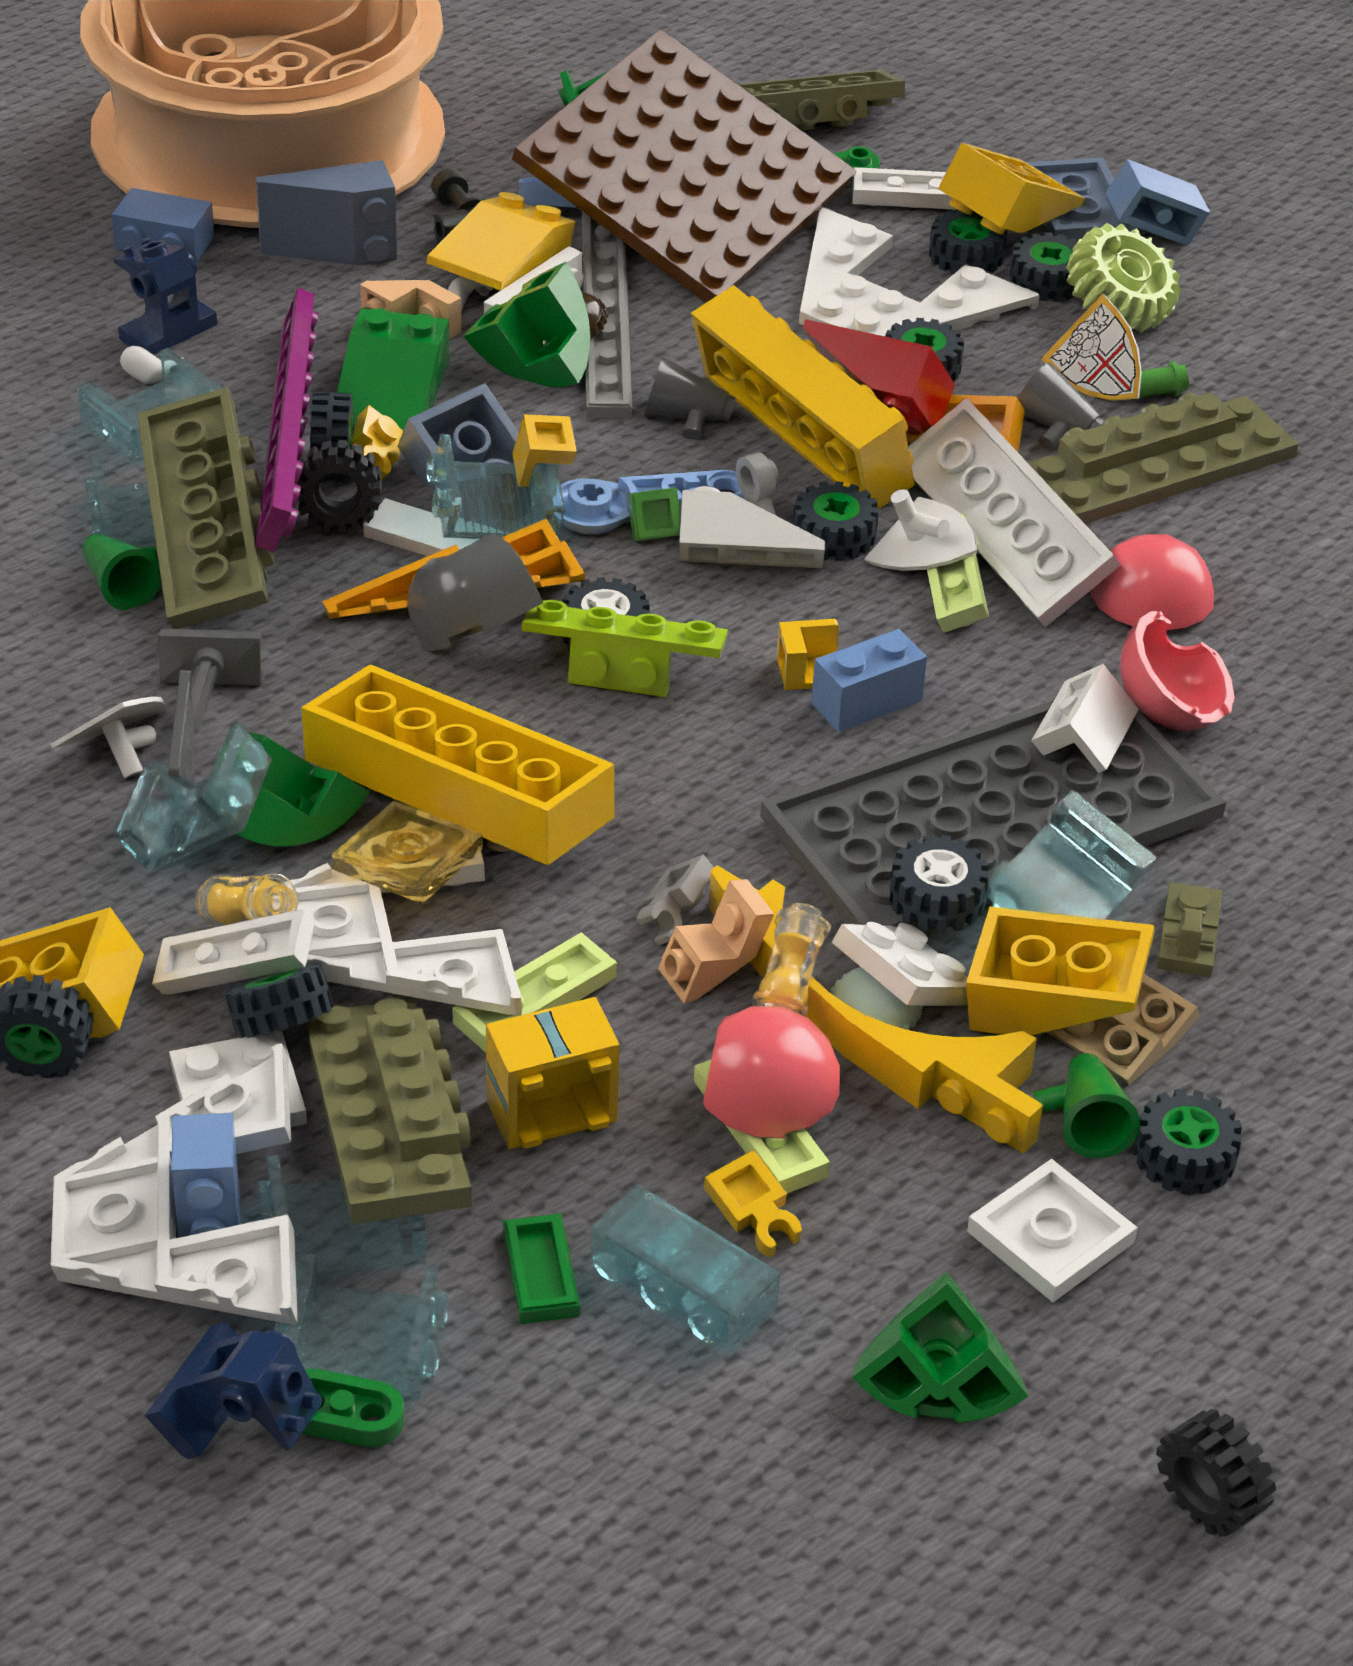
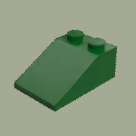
[337,308,450,431]

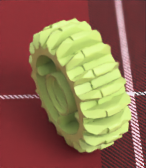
[1065,223,1182,333]

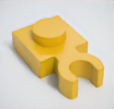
[351,405,403,480]
[704,1150,802,1257]

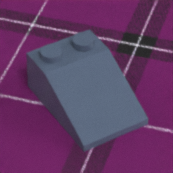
[255,160,397,265]
[397,383,557,531]

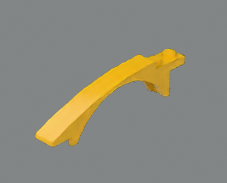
[708,865,1043,1154]

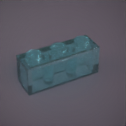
[591,1184,780,1354]

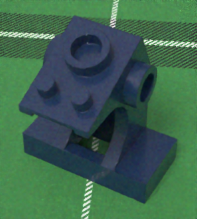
[114,237,217,355]
[144,1322,322,1459]

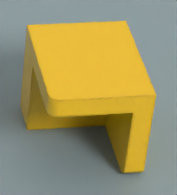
[512,414,577,487]
[777,619,839,690]

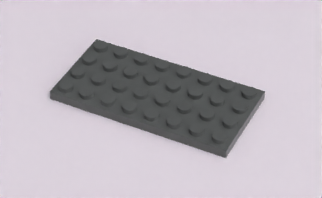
[760,700,1226,930]

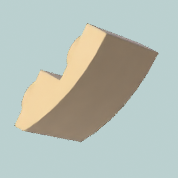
[1046,974,1200,1085]

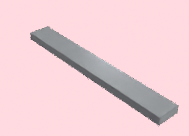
[582,211,632,418]

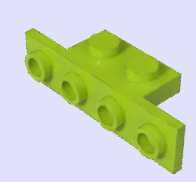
[522,600,728,697]

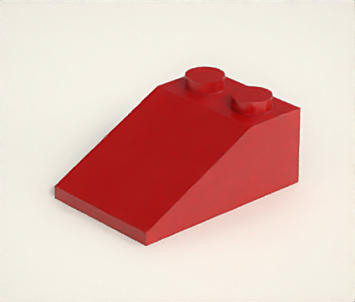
[802,319,955,435]

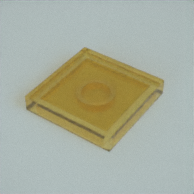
[332,801,483,904]

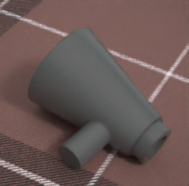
[644,357,736,440]
[1018,363,1104,451]

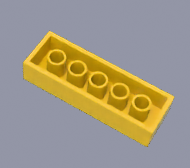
[691,285,915,509]
[301,664,615,865]

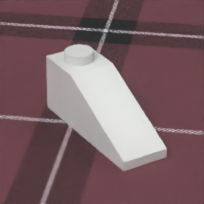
[679,486,825,568]

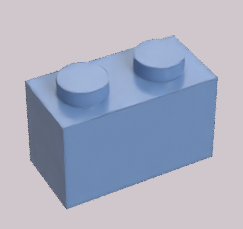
[1106,159,1210,245]
[112,188,214,263]
[811,629,927,732]
[171,1113,240,1238]

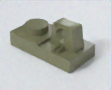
[1157,882,1222,977]

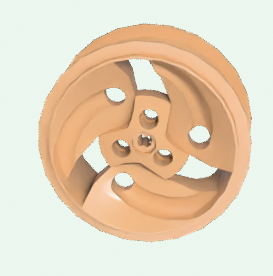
[80,0,445,228]

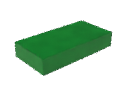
[502,1213,580,1324]

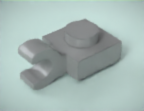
[637,854,714,945]

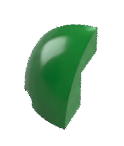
[464,262,590,387]
[221,731,370,846]
[852,1272,1029,1423]

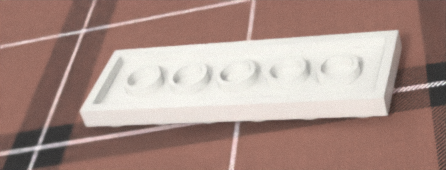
[908,398,1121,627]

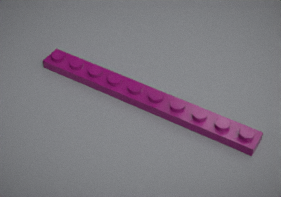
[255,288,319,553]

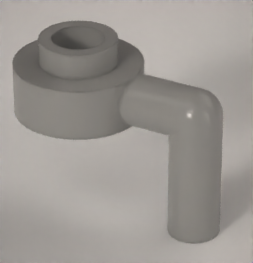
[736,452,779,515]

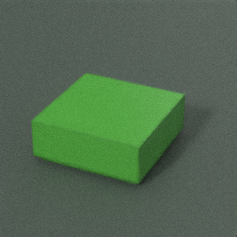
[627,487,681,541]

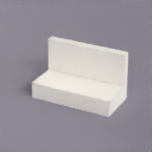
[1031,664,1139,773]

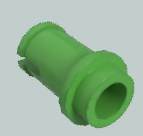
[1135,361,1189,400]

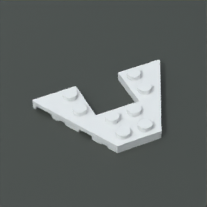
[799,207,1039,336]
[270,820,522,1016]
[51,1043,298,1325]

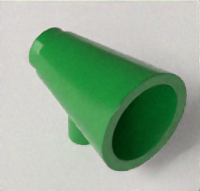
[82,534,162,610]
[1033,1053,1140,1158]

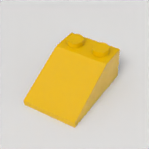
[938,143,1085,235]
[426,192,576,291]
[966,906,1154,1035]
[0,907,144,1039]

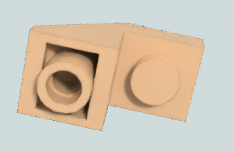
[360,280,461,339]
[658,879,774,1004]

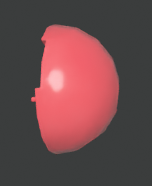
[1090,534,1214,630]
[1119,611,1235,731]
[703,1006,840,1138]

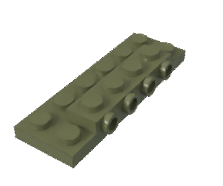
[738,69,905,131]
[137,387,275,629]
[1028,392,1299,524]
[304,998,473,1225]

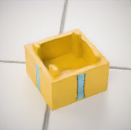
[486,997,620,1149]

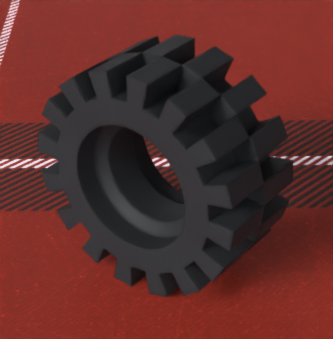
[297,440,383,534]
[1156,1409,1276,1537]

